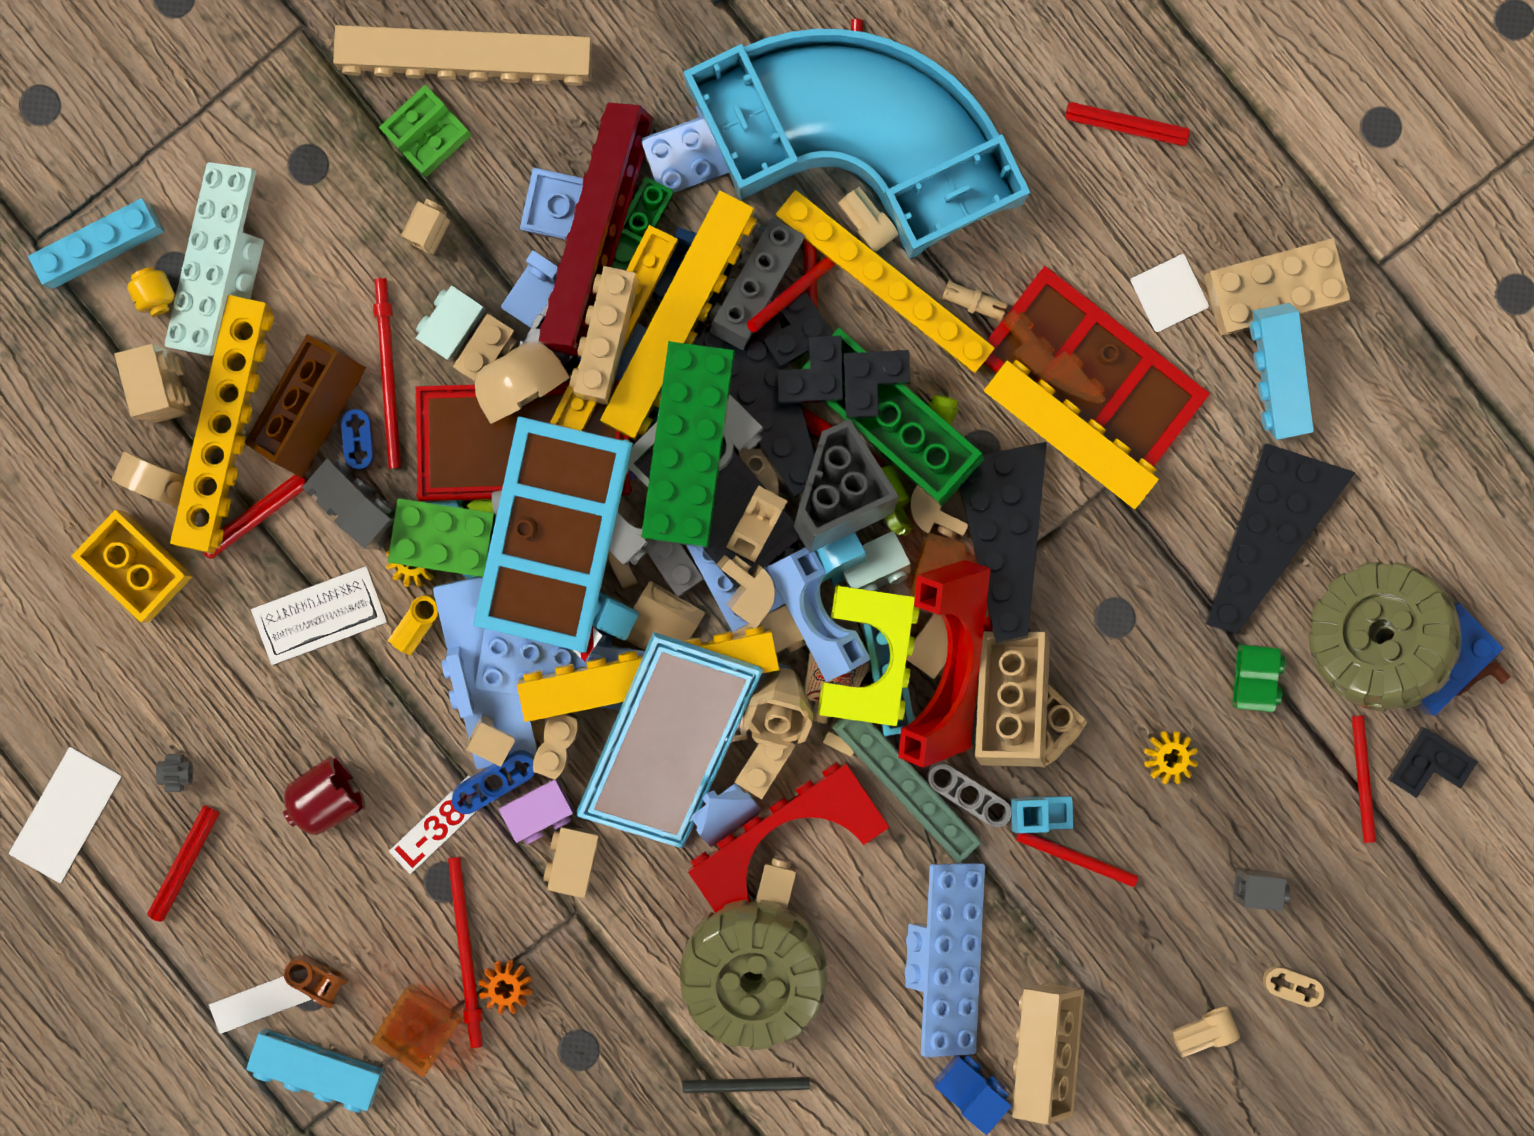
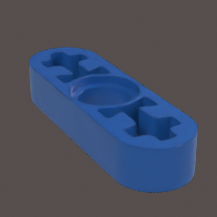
[452,750,535,814]

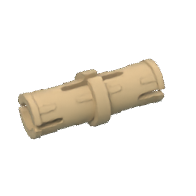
[941,280,1008,322]

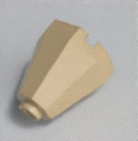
[743,667,813,749]

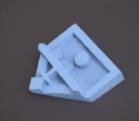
[691,784,762,847]

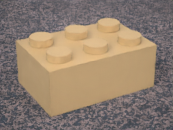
[115,344,193,423]

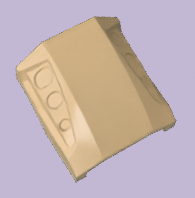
[625,581,706,651]
[1043,684,1087,768]

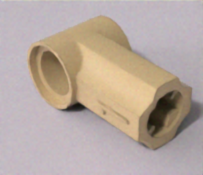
[838,186,899,253]
[1171,1006,1240,1058]

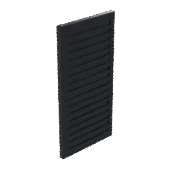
[636,438,800,589]

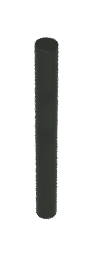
[682,1077,810,1093]

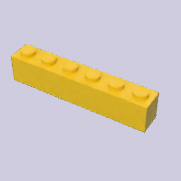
[983,360,1159,509]

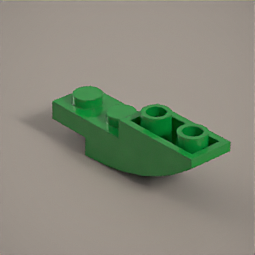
[612,177,674,271]

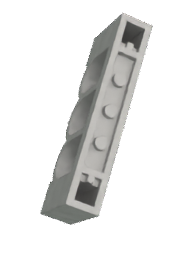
[609,394,763,565]

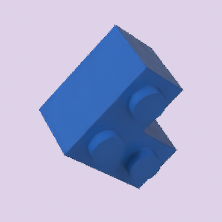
[933,1055,1012,1136]

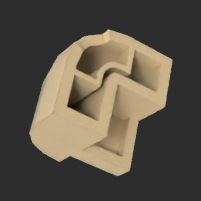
[475,342,570,424]

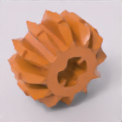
[479,960,533,1015]

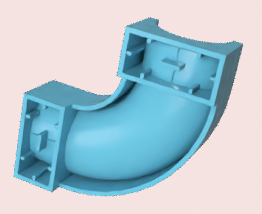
[683,29,1031,259]

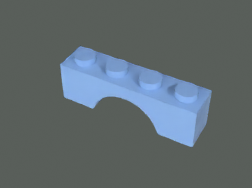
[767,547,870,682]

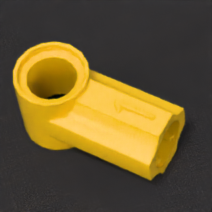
[388,594,439,656]

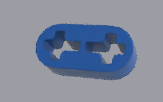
[341,409,375,470]

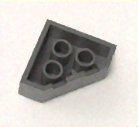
[794,419,899,553]
[302,458,396,550]

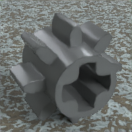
[156,754,193,792]

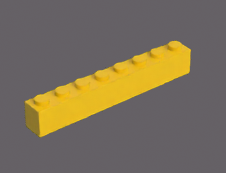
[600,190,757,441]
[517,625,779,722]

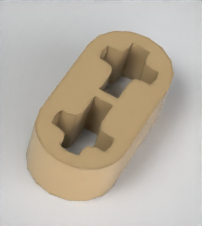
[608,550,638,590]
[1263,966,1324,1007]

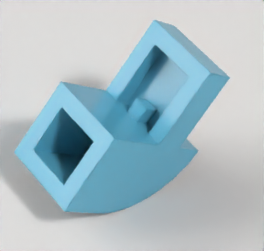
[815,532,866,586]
[1011,796,1073,833]

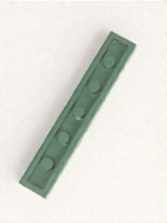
[831,718,982,863]

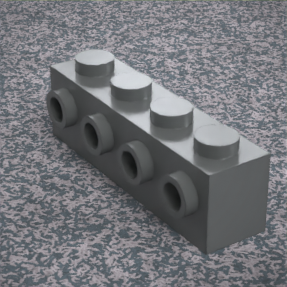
[708,218,805,350]

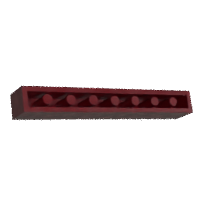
[538,102,654,355]

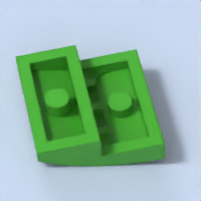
[379,84,472,178]

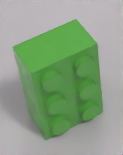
[388,498,496,577]

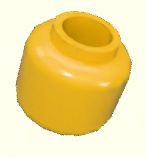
[127,267,175,317]

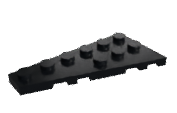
[693,298,814,499]
[959,442,1047,645]
[1205,443,1356,634]

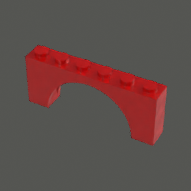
[898,560,991,768]
[688,761,890,913]

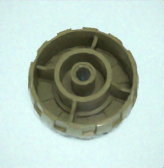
[1308,561,1462,712]
[680,899,827,1050]

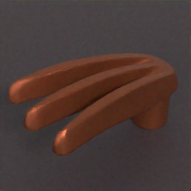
[1456,661,1511,697]

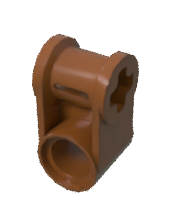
[284,955,348,1008]

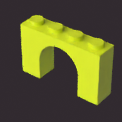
[817,586,919,726]

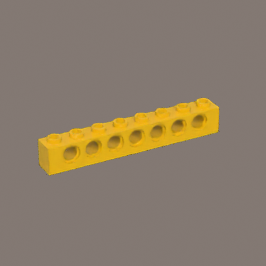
[170,295,274,554]

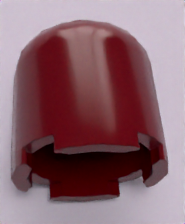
[283,756,365,835]

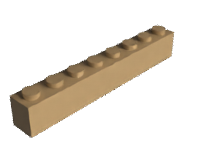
[333,25,592,86]

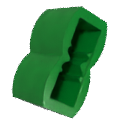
[1232,644,1285,712]

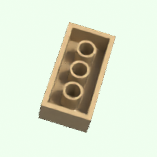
[1204,238,1350,337]
[975,632,1050,767]
[1010,983,1084,1125]

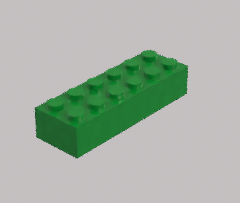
[802,328,984,507]
[641,341,735,548]

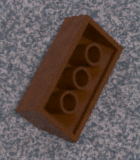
[245,334,366,478]

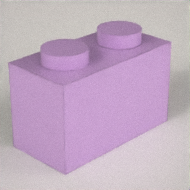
[498,777,575,844]

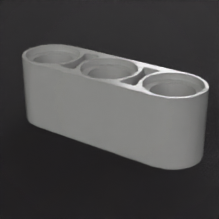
[927,762,1011,827]

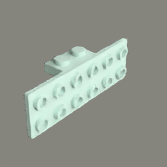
[164,162,264,356]

